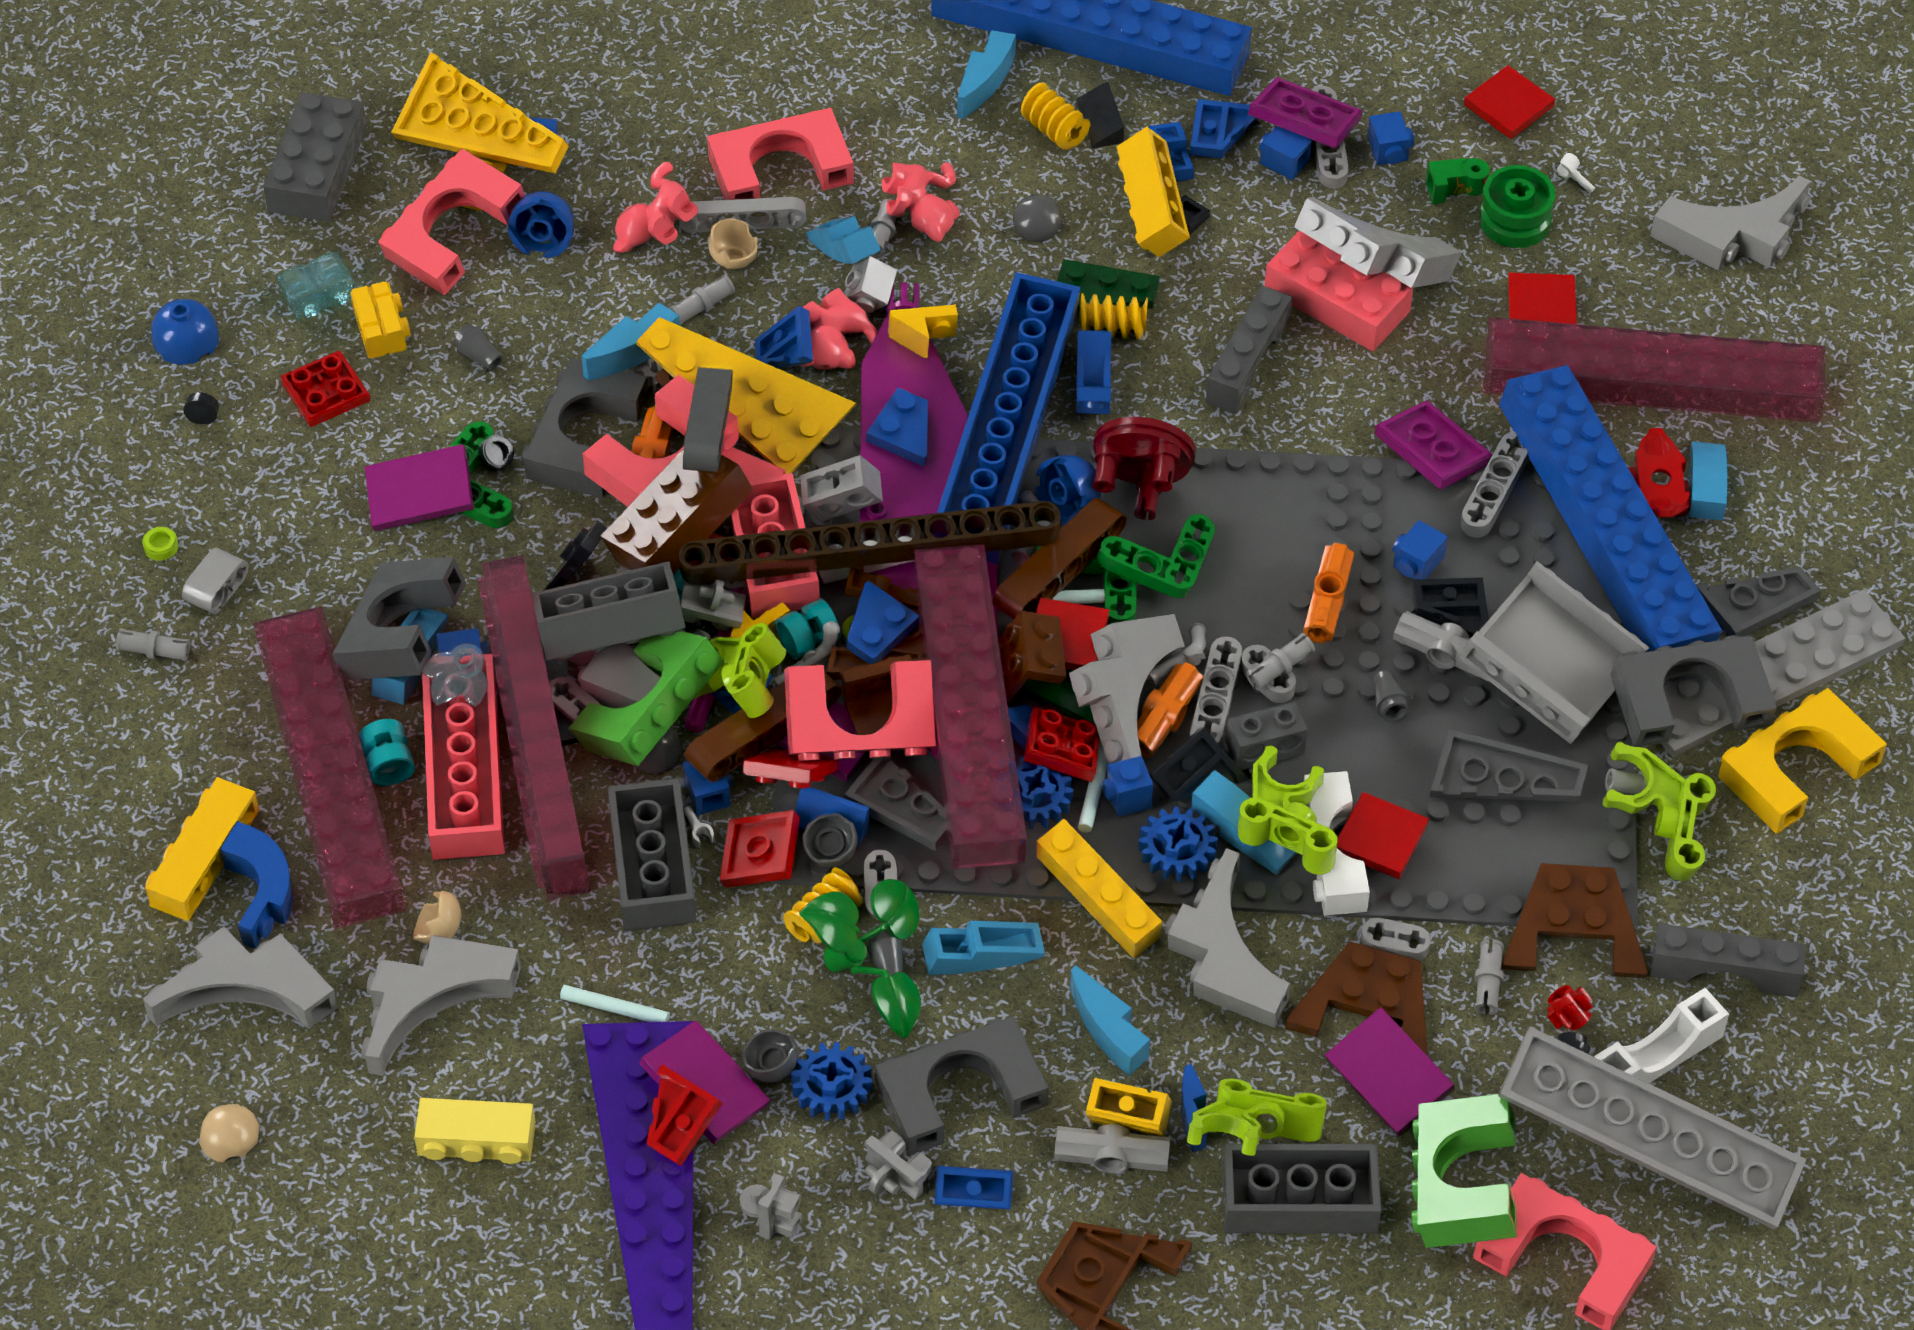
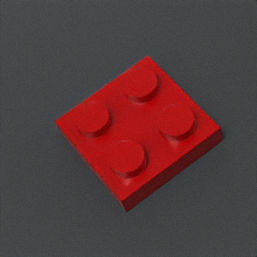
[720,810,800,888]

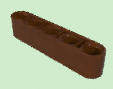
[992,498,1127,619]
[684,664,842,783]

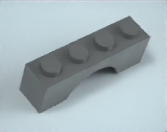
[1206,286,1292,414]
[1650,923,1806,997]

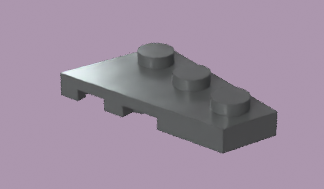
[1696,567,1821,637]
[844,757,955,851]

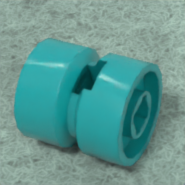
[775,598,841,660]
[359,719,415,786]

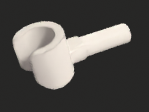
[1557,153,1595,193]
[683,806,714,848]

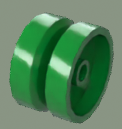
[1479,165,1556,248]

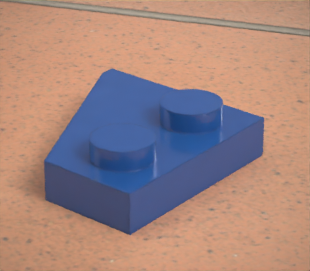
[1190,99,1257,158]
[755,306,813,369]
[866,388,928,466]
[847,581,920,664]

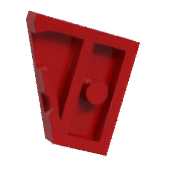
[647,1064,723,1167]

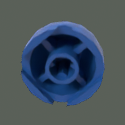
[508,191,574,258]
[151,298,219,365]
[1035,455,1102,525]

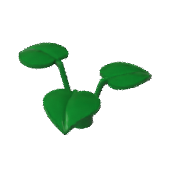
[799,879,921,1039]

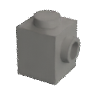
[845,256,897,313]

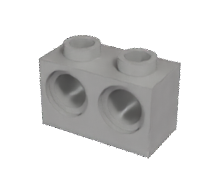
[800,455,883,521]

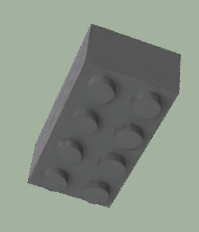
[263,92,367,222]
[531,561,686,660]
[607,778,697,931]
[1222,1143,1381,1233]

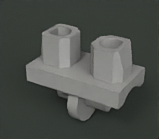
[680,579,746,632]
[864,1130,932,1200]
[740,1173,802,1240]

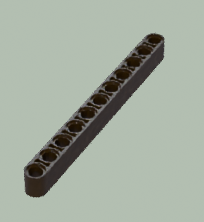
[679,501,1060,585]

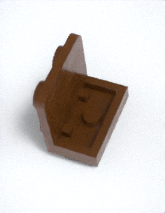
[990,611,1067,706]
[841,654,912,735]

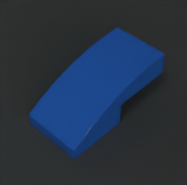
[1149,122,1194,181]
[1181,1064,1207,1152]

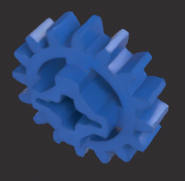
[994,756,1073,829]
[1138,807,1217,882]
[791,1042,873,1121]

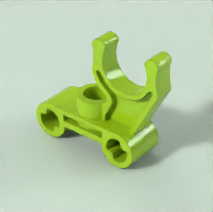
[694,623,786,718]
[1603,742,1716,881]
[1237,746,1338,875]
[1187,1078,1327,1156]

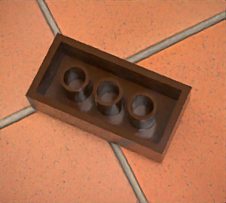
[600,450,754,575]

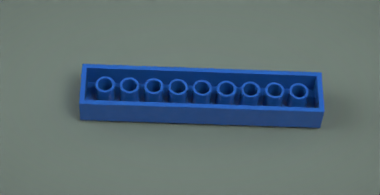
[931,0,1252,96]
[933,272,1080,565]
[1499,365,1722,652]

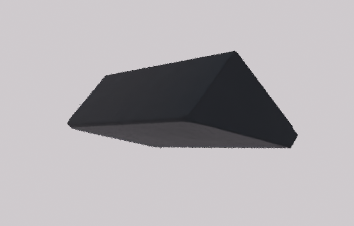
[1076,82,1124,149]

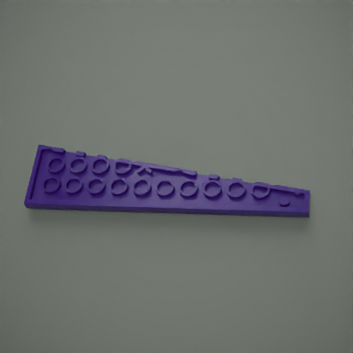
[582,1021,694,1330]

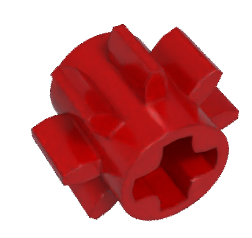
[1546,985,1593,1031]

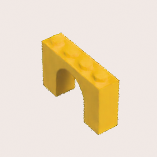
[1718,688,1887,834]

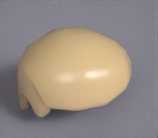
[708,218,758,270]
[413,891,462,945]
[199,1104,259,1163]

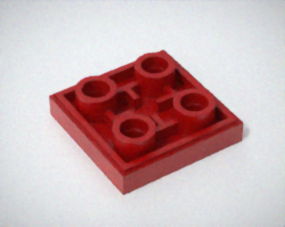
[1464,65,1555,139]
[1507,272,1577,333]
[280,350,371,428]
[1036,597,1109,670]
[1024,707,1100,782]
[743,748,839,788]
[1337,792,1429,879]

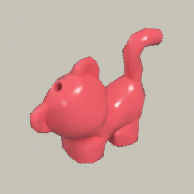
[613,162,698,253]
[882,162,960,242]
[800,288,878,370]

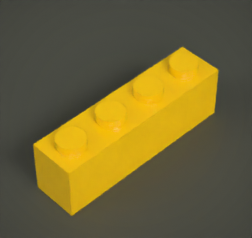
[1117,126,1190,257]
[145,777,259,922]
[1037,819,1162,958]

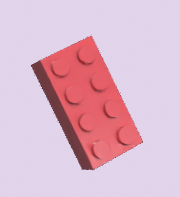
[1265,230,1413,352]
[728,473,820,618]

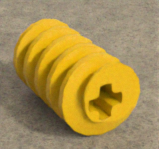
[1021,82,1090,150]
[1079,293,1148,340]
[783,867,863,944]

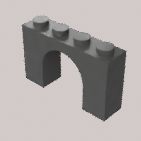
[521,358,649,498]
[333,557,466,680]
[1610,635,1777,747]
[875,1016,1049,1156]

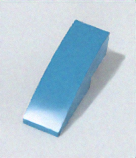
[957,30,1016,119]
[805,216,881,264]
[581,303,680,381]
[1688,441,1727,520]
[371,608,448,705]
[1191,770,1297,875]
[922,921,1045,975]
[1070,965,1150,1076]

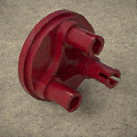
[1093,417,1196,520]

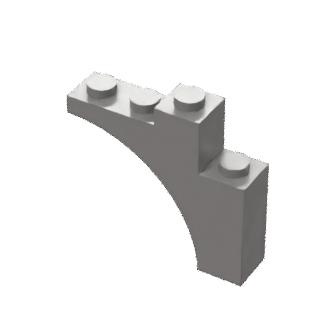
[1650,176,1811,271]
[1294,197,1462,288]
[567,566,660,709]
[1069,614,1185,764]
[1164,848,1290,1028]
[143,926,338,1029]
[361,935,521,1076]

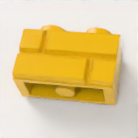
[350,281,411,359]
[1086,1078,1172,1137]

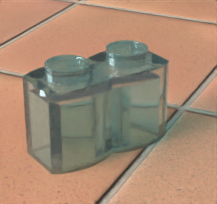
[277,252,355,319]

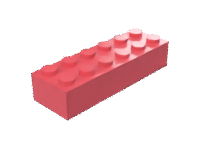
[422,654,505,860]

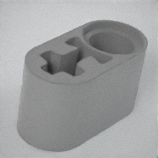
[182,547,249,614]

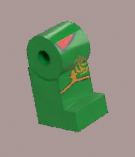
[1425,158,1490,204]

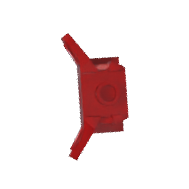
[1628,428,1690,517]

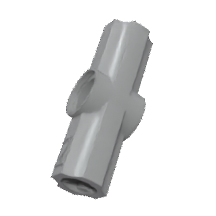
[1393,611,1488,681]
[1054,1124,1170,1174]

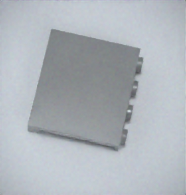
[1458,561,1649,744]

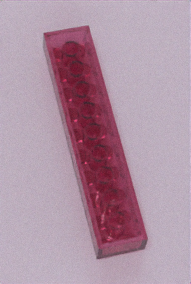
[1482,317,1825,423]
[913,545,1027,869]
[477,555,591,900]
[253,606,406,930]

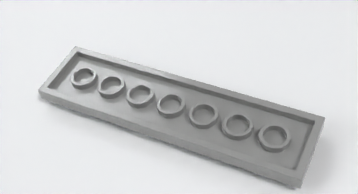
[1661,589,1906,758]
[1498,1027,1807,1230]

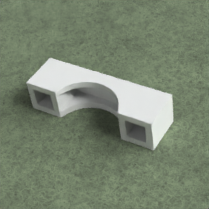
[1304,771,1370,916]
[1594,988,1729,1083]

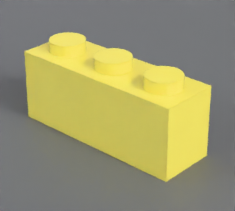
[414,1098,536,1164]

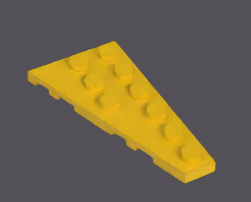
[391,52,569,174]
[636,317,856,474]

